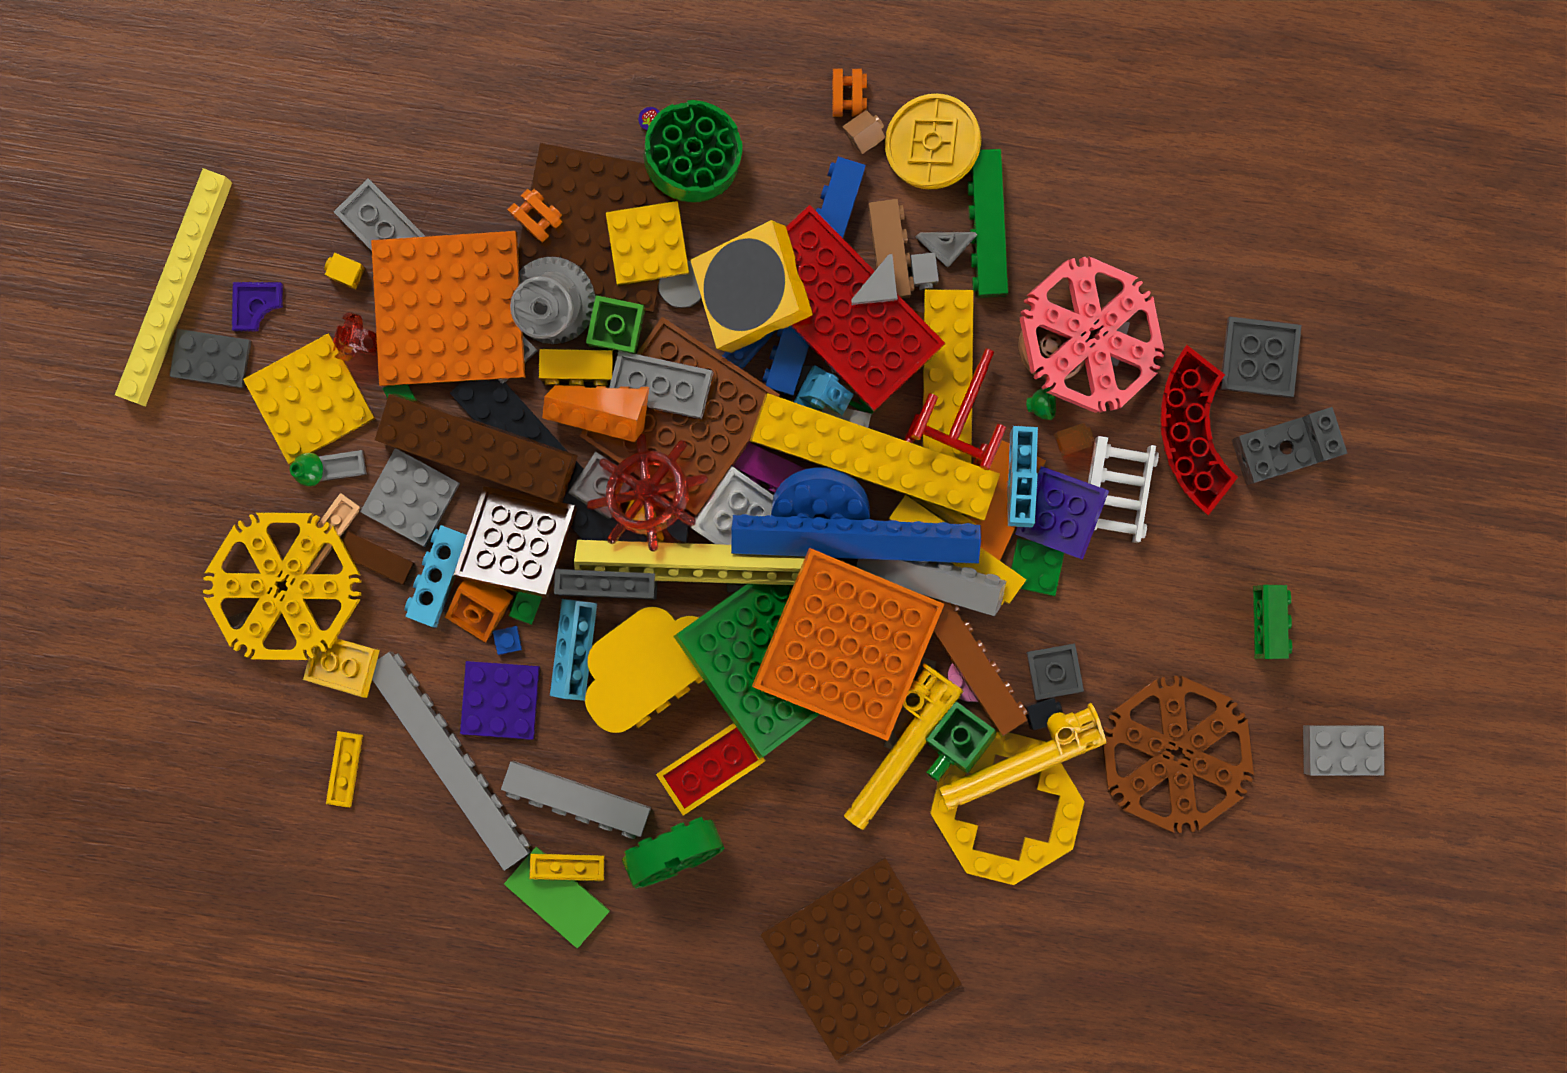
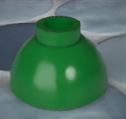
[1026,387,1056,420]
[290,453,323,487]

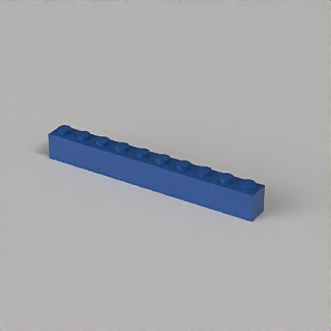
[762,157,866,398]
[731,514,981,563]

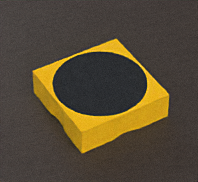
[691,220,813,353]

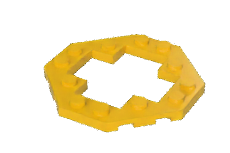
[930,732,1084,885]

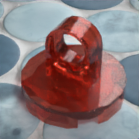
[333,312,377,361]

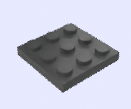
[1220,316,1302,398]

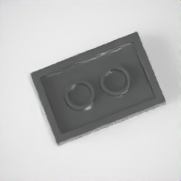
[170,329,251,388]

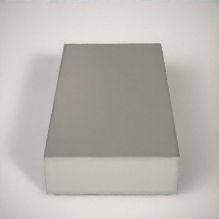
[319,450,367,482]

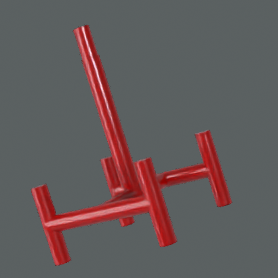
[904,349,1006,470]

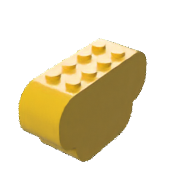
[585,607,703,733]

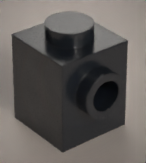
[1024,698,1063,730]

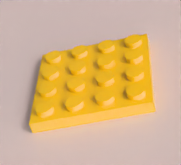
[243,333,376,465]

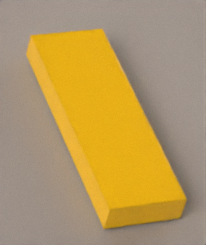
[326,731,363,808]
[529,854,604,881]

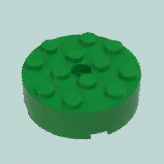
[643,100,742,202]
[622,817,725,889]

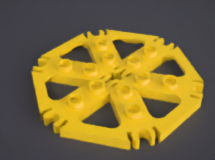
[203,513,361,660]

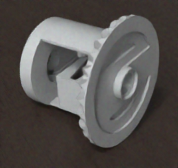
[510,257,595,344]

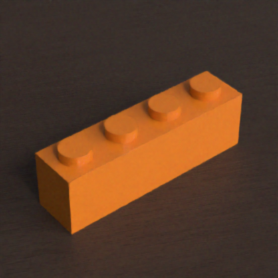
[542,385,649,442]

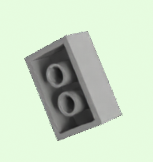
[1303,725,1384,776]

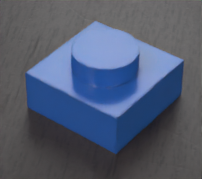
[493,626,523,655]

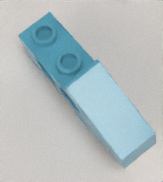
[1007,426,1038,527]

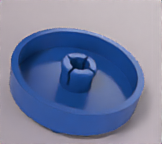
[771,468,870,520]

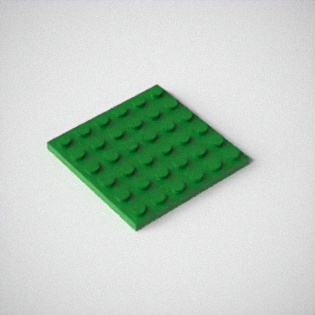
[673,584,820,759]

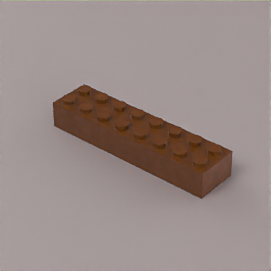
[375,394,578,503]

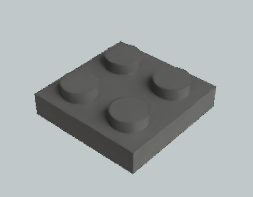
[1026,643,1084,700]

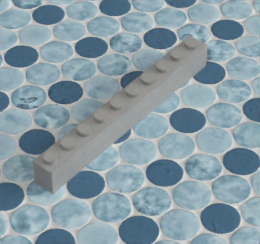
[372,652,531,871]

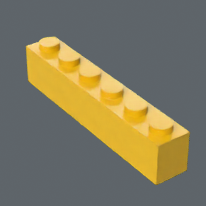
[889,495,1026,605]

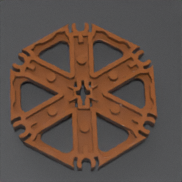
[1102,676,1254,833]

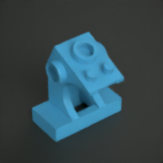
[794,365,854,416]

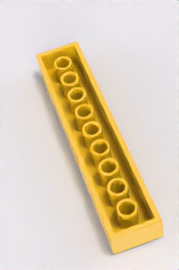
[750,393,1000,520]

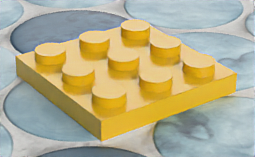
[606,201,689,285]

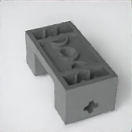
[1232,407,1347,486]

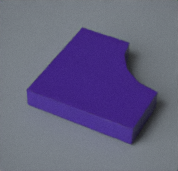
[232,282,283,332]

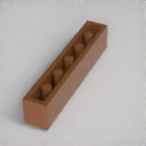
[933,600,1028,737]

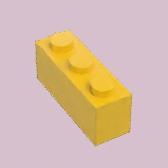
[539,349,614,386]

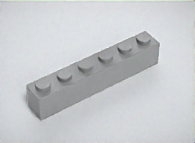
[857,559,1006,616]
[501,761,651,839]

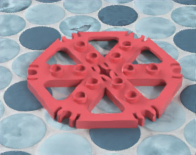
[1020,257,1164,413]

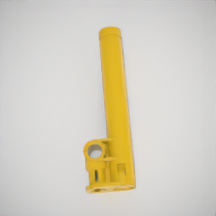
[844,662,964,830]
[939,703,1107,811]

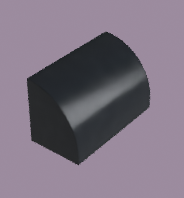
[664,510,691,543]

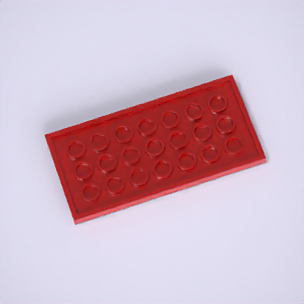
[786,205,945,411]

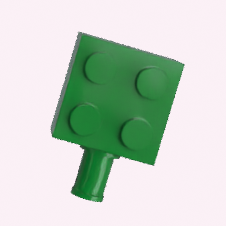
[926,702,997,782]

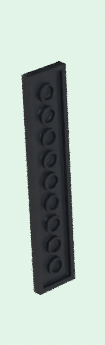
[450,379,648,542]

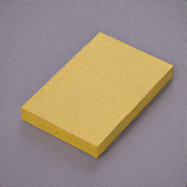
[303,638,380,698]

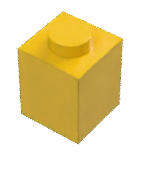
[324,253,365,290]

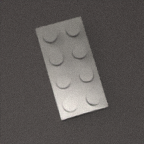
[609,351,714,419]

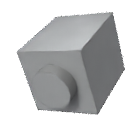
[910,252,939,291]

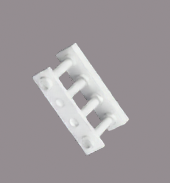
[1088,436,1159,543]

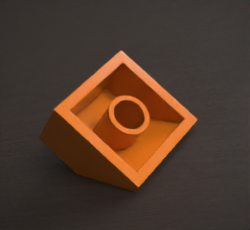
[445,580,513,643]

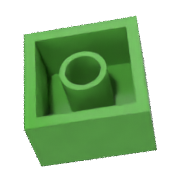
[586,296,645,354]

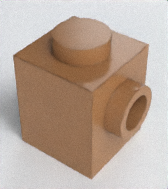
[843,110,886,154]

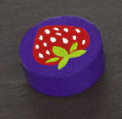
[638,107,660,132]

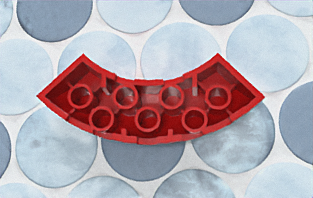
[1160,345,1238,516]

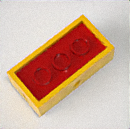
[656,723,766,816]

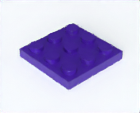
[1015,466,1109,560]
[460,661,540,739]

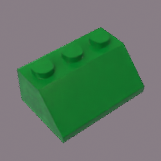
[1253,585,1292,659]

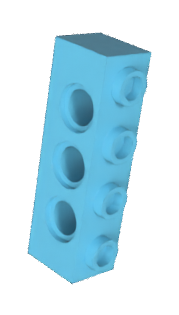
[404,525,467,627]
[550,599,597,701]

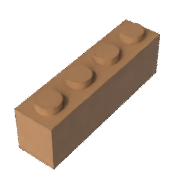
[868,199,914,299]

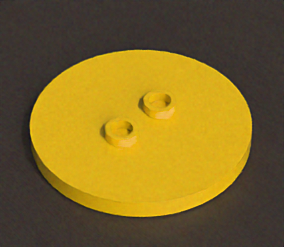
[885,94,981,189]

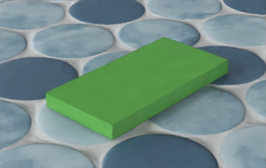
[504,846,610,948]

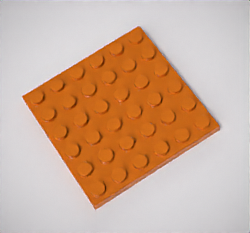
[371,231,525,386]
[752,548,944,741]

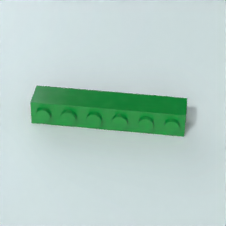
[967,149,1008,298]

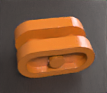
[832,69,867,117]
[507,189,562,243]

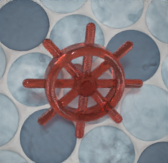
[587,434,708,552]

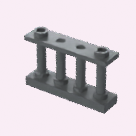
[554,569,658,599]

